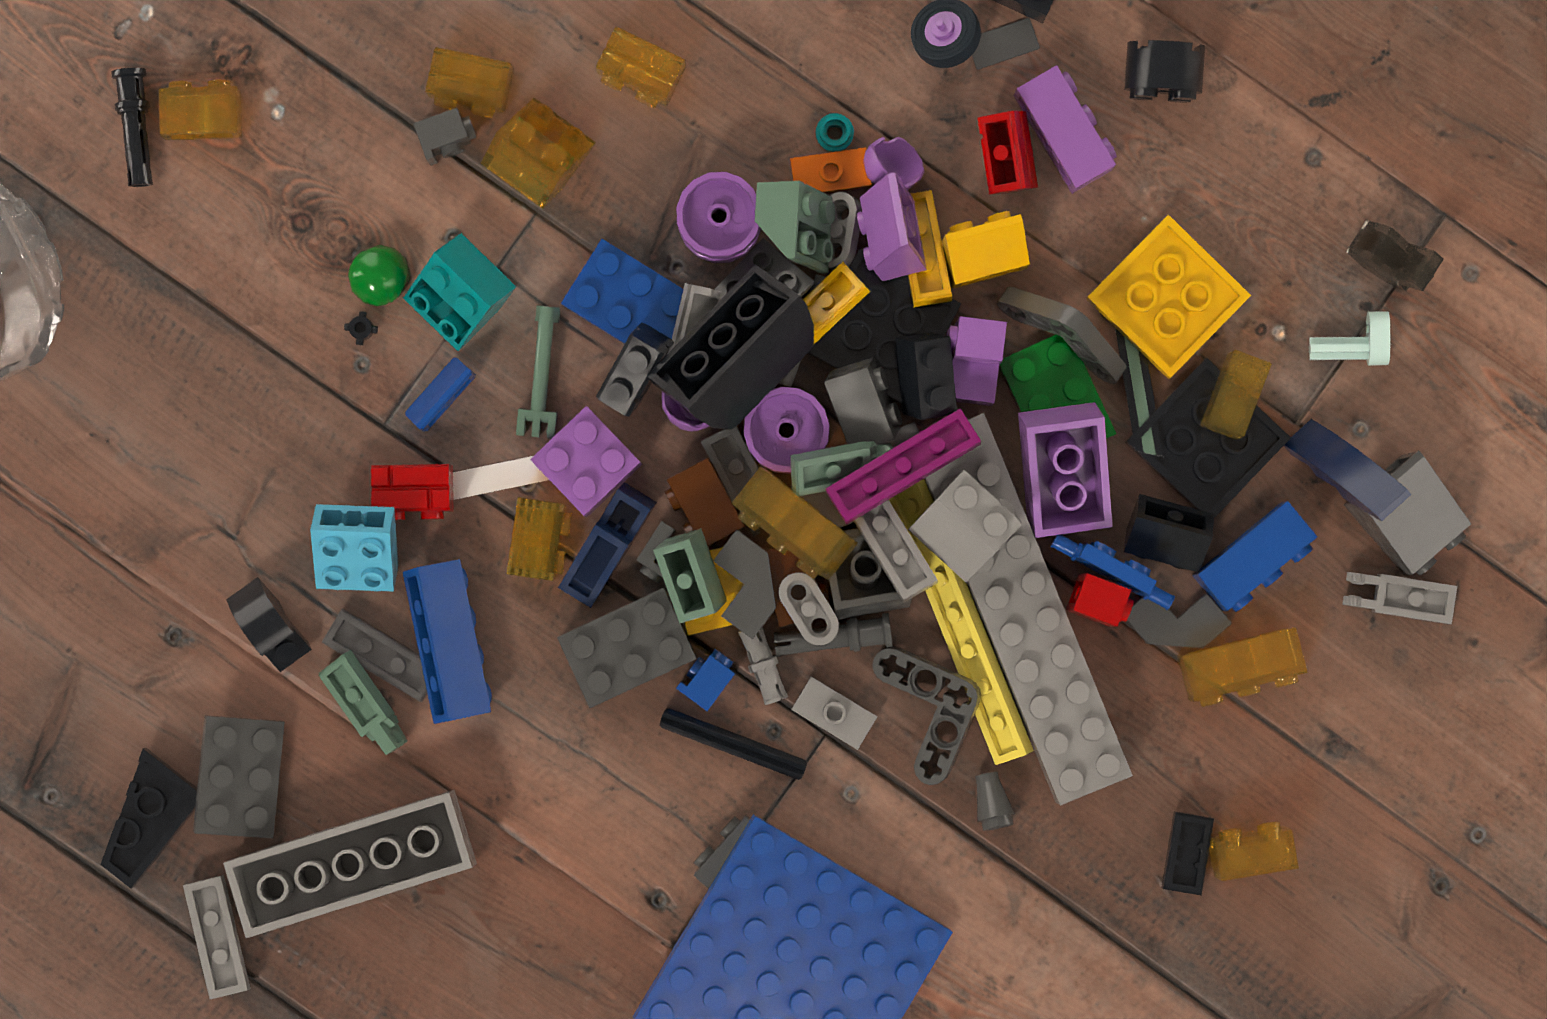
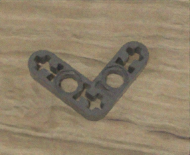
[997,286,1126,384]
[873,646,981,785]

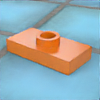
[790,147,872,194]

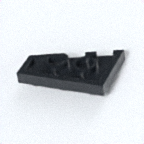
[100,748,197,889]

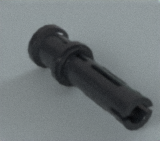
[111,68,153,187]

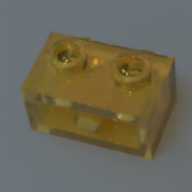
[1209,821,1299,881]

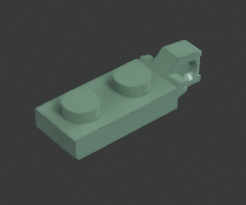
[790,441,893,496]
[318,650,408,755]

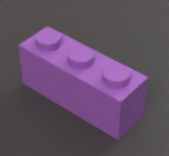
[1013,65,1117,194]

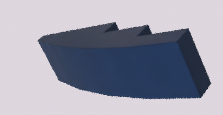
[1284,419,1411,521]

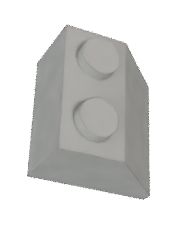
[908,470,1023,583]

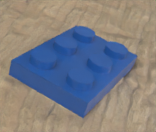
[561,239,683,344]

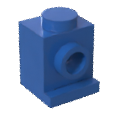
[676,649,735,711]

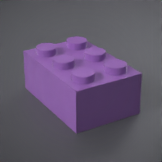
[1018,402,1113,538]

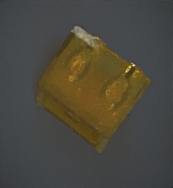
[480,98,596,209]

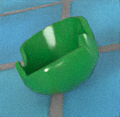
[348,245,410,306]

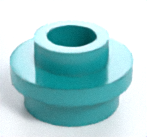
[816,113,854,152]

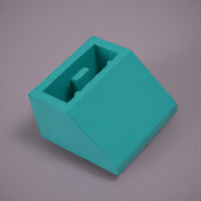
[403,233,517,351]

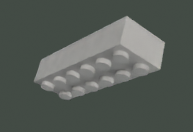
[223,790,477,938]

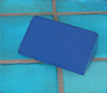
[405,357,476,432]

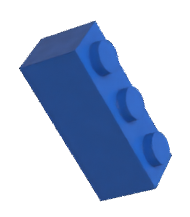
[1192,501,1317,612]

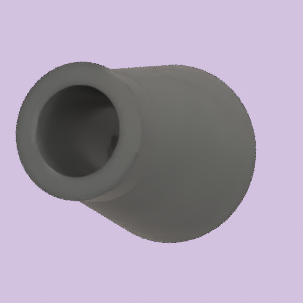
[975,772,1015,831]

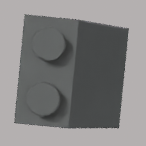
[820,529,912,620]

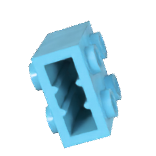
[310,504,398,592]

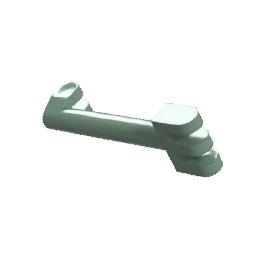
[516,305,560,439]

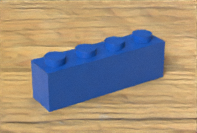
[403,559,492,724]

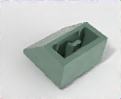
[755,181,836,274]

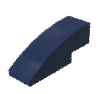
[558,482,657,608]

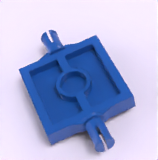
[1050,534,1175,610]

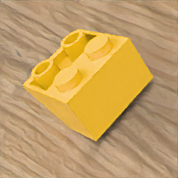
[942,211,1030,289]

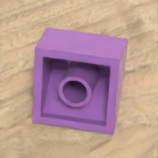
[857,172,927,281]

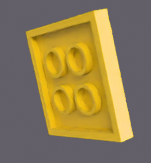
[1086,215,1251,379]

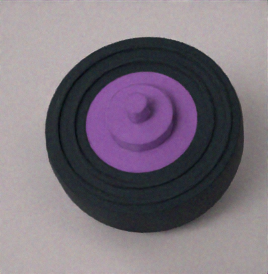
[911,0,981,68]

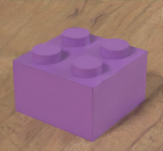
[530,406,642,517]

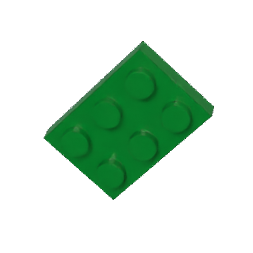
[999,335,1116,439]

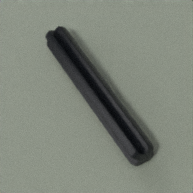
[659,708,807,780]

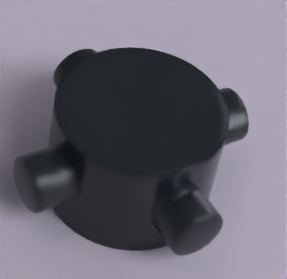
[344,311,378,345]

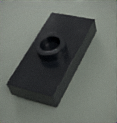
[1161,811,1214,896]

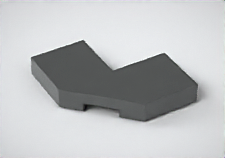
[713,530,776,639]
[1127,594,1232,648]

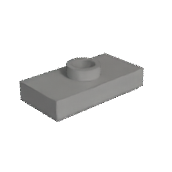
[791,676,877,750]

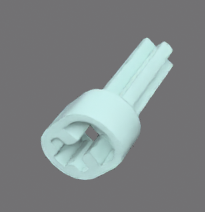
[1309,311,1390,366]

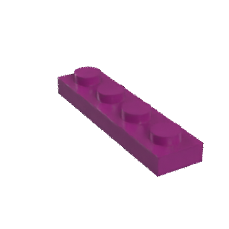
[826,408,981,525]

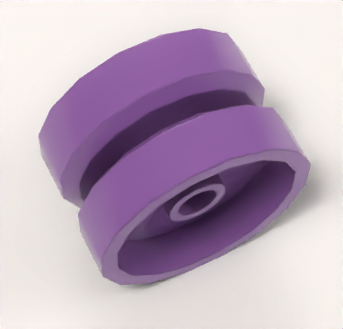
[676,172,761,263]
[744,387,829,474]

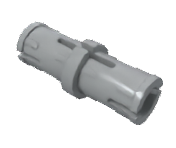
[738,626,788,705]

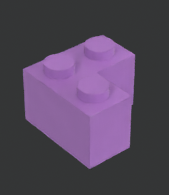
[946,316,1007,406]

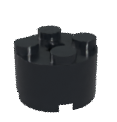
[1124,40,1205,103]

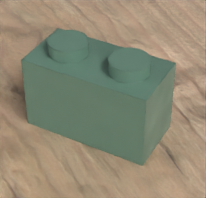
[653,528,727,624]

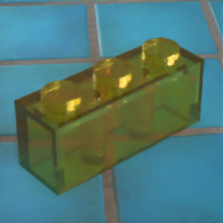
[732,466,858,579]
[1177,627,1308,707]

